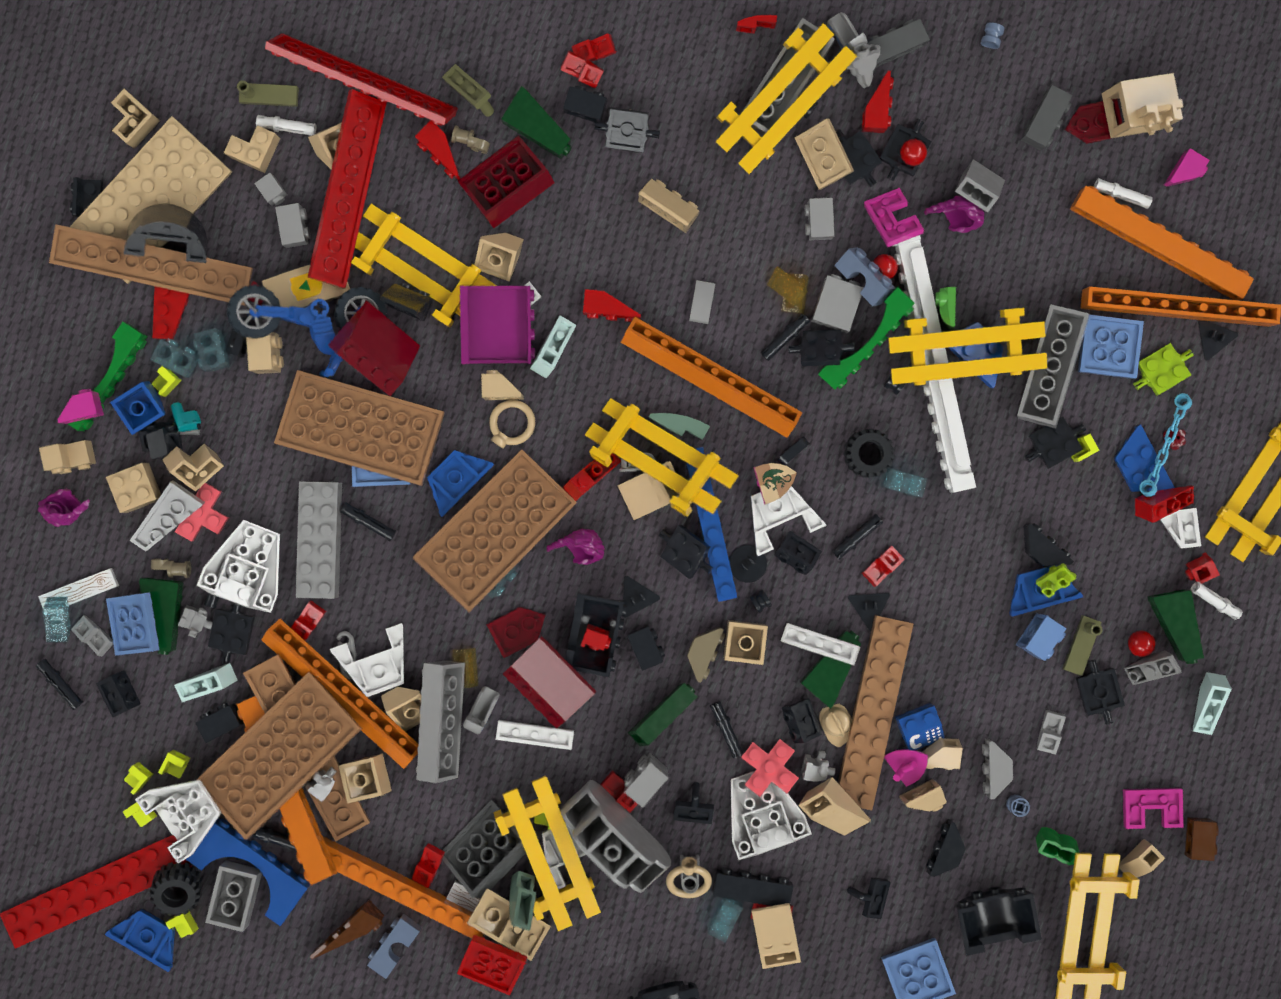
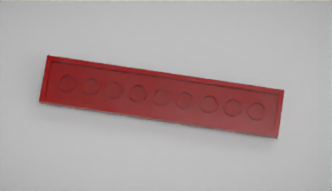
[265,33,458,125]
[307,89,387,289]
[0,835,192,949]

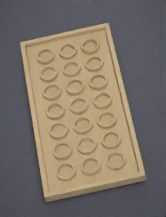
[70,116,232,284]

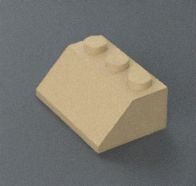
[638,179,699,233]

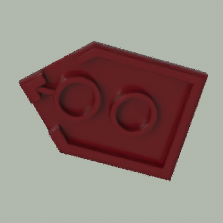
[1064,99,1122,144]
[486,607,546,658]

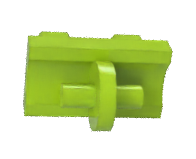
[1036,563,1076,597]

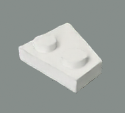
[1160,508,1201,548]

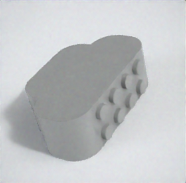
[561,780,671,893]

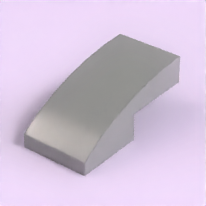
[689,280,715,324]
[71,615,113,657]
[1037,710,1066,755]

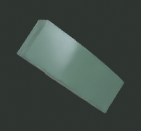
[649,413,710,440]
[509,871,536,931]

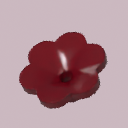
[1163,427,1186,450]

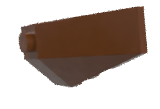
[309,899,385,959]

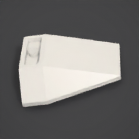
[197,520,280,613]
[731,771,812,860]
[135,780,222,863]

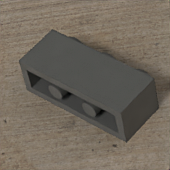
[867,19,930,68]
[1021,85,1073,151]

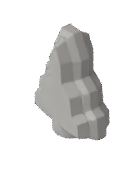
[847,43,880,88]

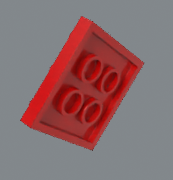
[457,935,528,996]

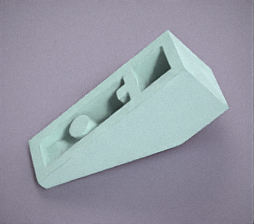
[530,316,576,378]
[174,663,237,702]
[1193,672,1231,735]

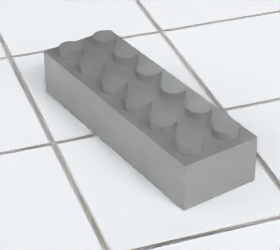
[742,18,835,137]
[1017,304,1089,428]
[296,481,342,599]
[416,661,465,783]

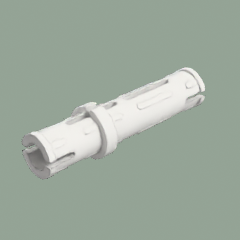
[256,115,316,136]
[1094,178,1153,209]
[1191,582,1243,620]

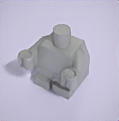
[178,605,213,638]
[801,750,835,782]
[305,767,337,802]

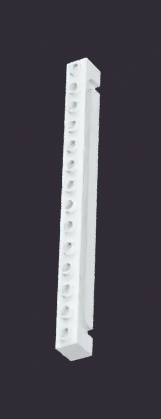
[892,235,976,493]

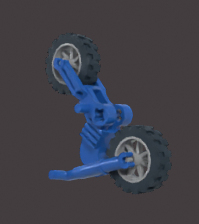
[227,285,387,378]

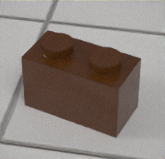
[1185,817,1219,861]

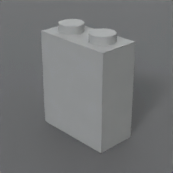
[955,159,1005,212]
[811,274,864,333]

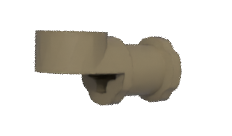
[451,125,490,154]
[151,559,191,578]

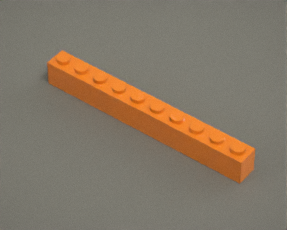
[1070,186,1254,301]
[1081,287,1281,327]
[621,317,802,438]
[261,619,419,769]
[237,696,337,885]
[322,836,484,938]

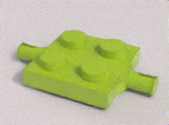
[1133,343,1194,396]

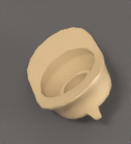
[819,704,852,747]

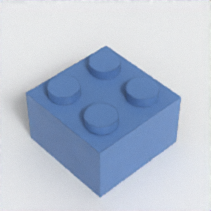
[1016,613,1066,661]

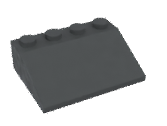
[442,800,526,899]

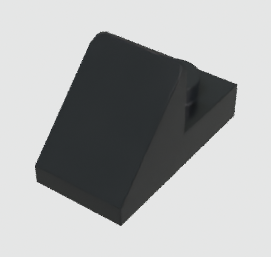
[146,427,178,466]

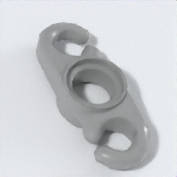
[337,631,357,679]

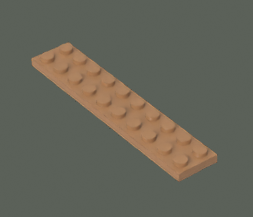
[49,224,253,306]
[838,615,913,810]
[243,654,370,842]

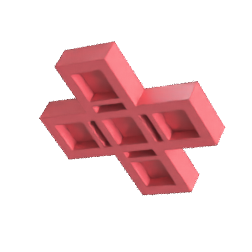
[175,483,229,542]
[741,739,799,797]

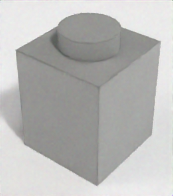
[254,173,287,206]

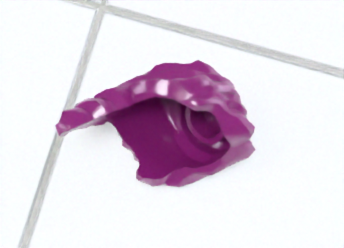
[924,195,984,233]
[38,488,90,527]
[546,529,605,565]

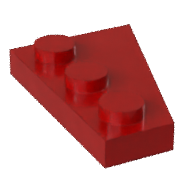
[153,286,190,340]

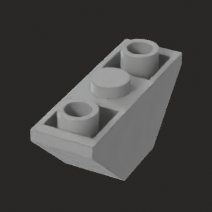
[1124,650,1182,685]
[982,739,1013,799]

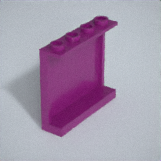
[460,286,535,364]

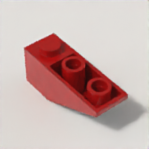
[862,71,894,133]
[415,120,460,180]
[583,289,641,322]
[563,453,621,501]
[1135,485,1194,523]

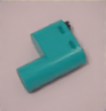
[170,402,201,432]

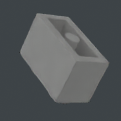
[804,198,834,240]
[275,203,311,248]

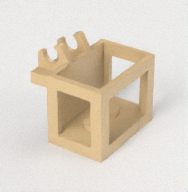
[1102,73,1183,138]

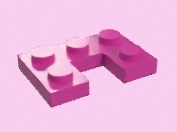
[864,188,924,247]
[1123,788,1184,829]

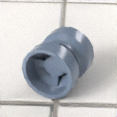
[981,23,1005,49]
[1006,794,1030,817]

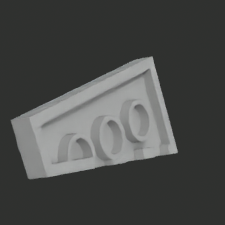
[130,480,205,551]

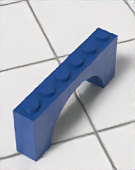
[186,818,311,926]

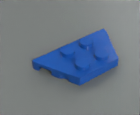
[948,322,1004,388]
[1114,424,1175,492]
[427,450,494,517]
[1009,565,1083,616]
[105,909,175,972]

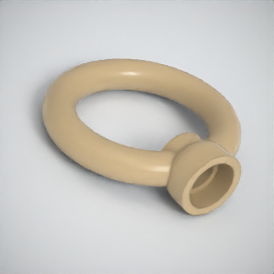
[489,400,535,449]
[666,857,712,898]

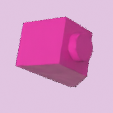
[1164,148,1210,187]
[58,389,104,424]

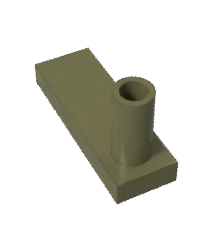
[442,64,494,117]
[237,81,299,107]
[1063,615,1102,676]

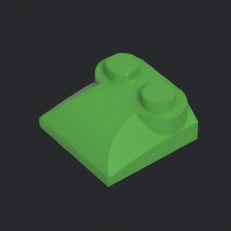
[936,287,956,330]

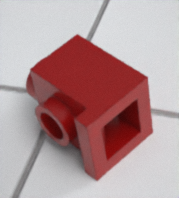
[1185,552,1219,584]
[581,624,612,651]

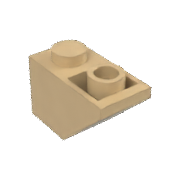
[922,738,963,770]
[1119,839,1165,878]

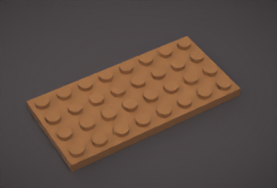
[274,370,445,486]
[413,450,577,612]
[197,672,362,840]

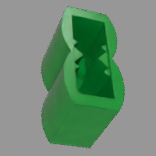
[1035,827,1080,865]

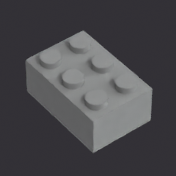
[624,753,668,808]
[205,861,262,932]

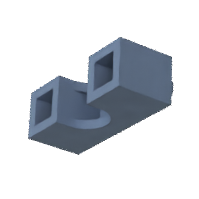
[835,248,895,307]
[367,913,422,979]

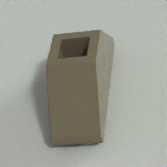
[687,627,725,683]

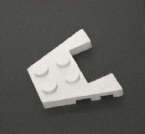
[751,486,826,556]
[330,623,404,697]
[542,822,586,890]

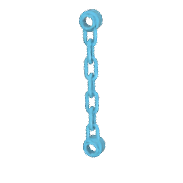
[1139,393,1192,497]

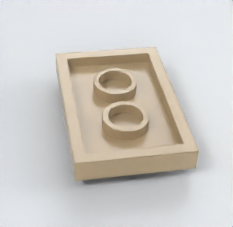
[795,119,854,190]

